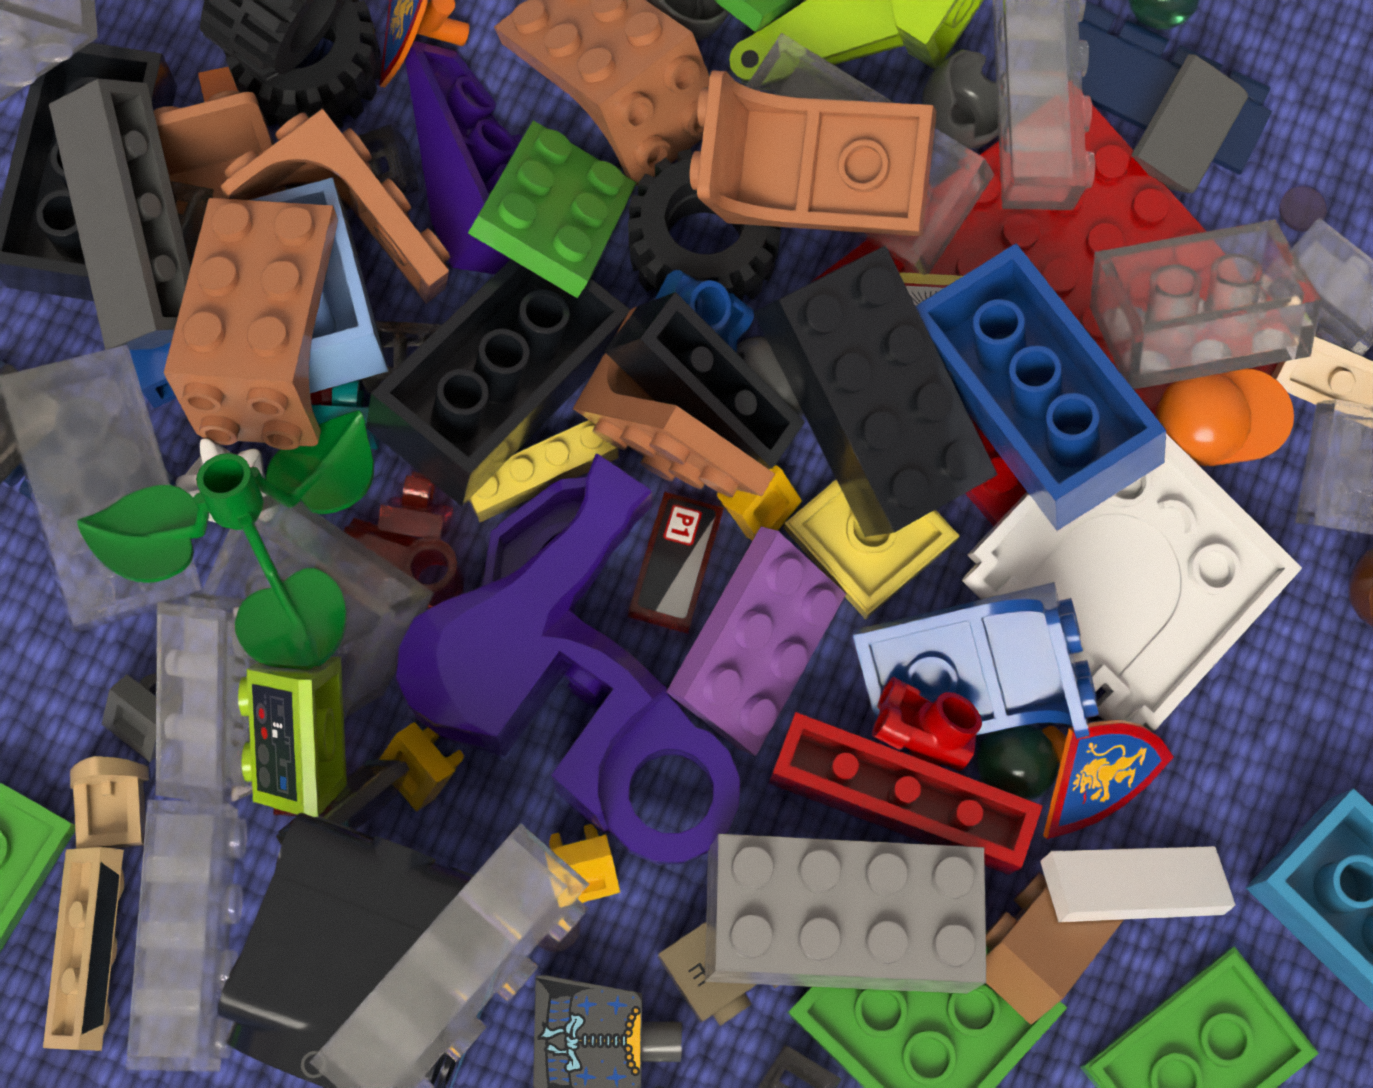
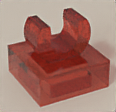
[377,471,453,540]

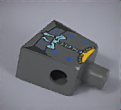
[533,975,682,1088]

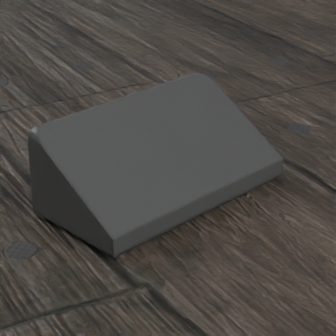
[1131,54,1248,193]

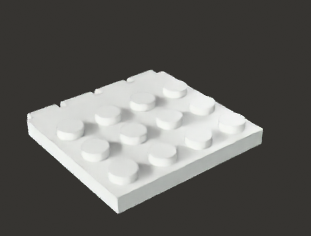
[962,434,1302,731]

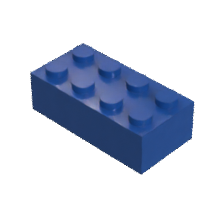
[916,243,1166,531]

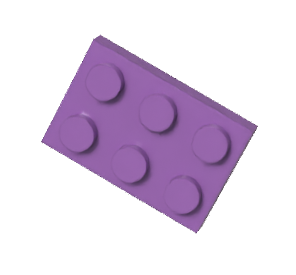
[666,526,846,756]

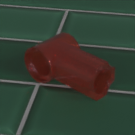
[334,517,464,609]

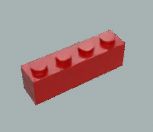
[769,712,1043,875]

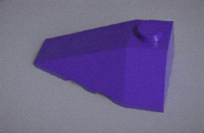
[405,41,522,275]

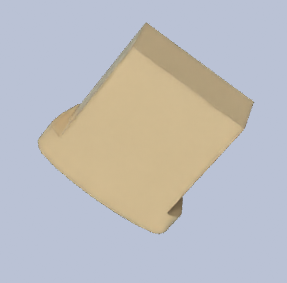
[70,756,149,849]

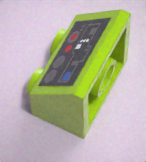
[238,657,347,817]

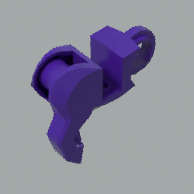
[395,454,740,864]

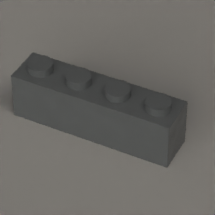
[49,79,190,351]

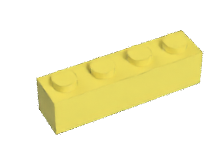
[469,420,619,522]

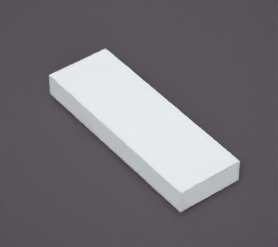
[1040,846,1236,922]

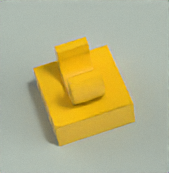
[717,465,802,541]
[376,722,464,812]
[543,824,621,909]

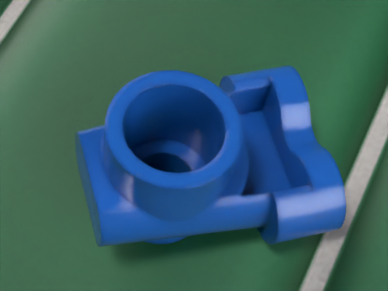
[655,270,754,352]

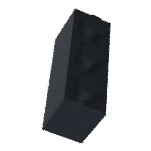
[604,292,805,469]

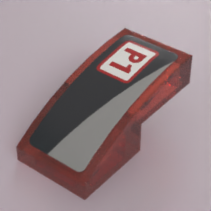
[628,491,724,634]

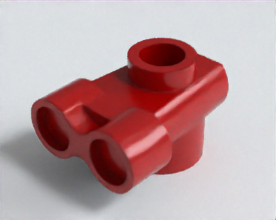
[872,677,982,771]

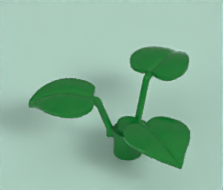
[77,410,375,670]

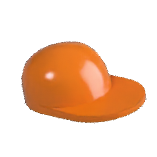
[1155,368,1294,466]

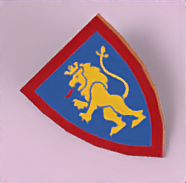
[379,0,469,88]
[1037,719,1174,839]

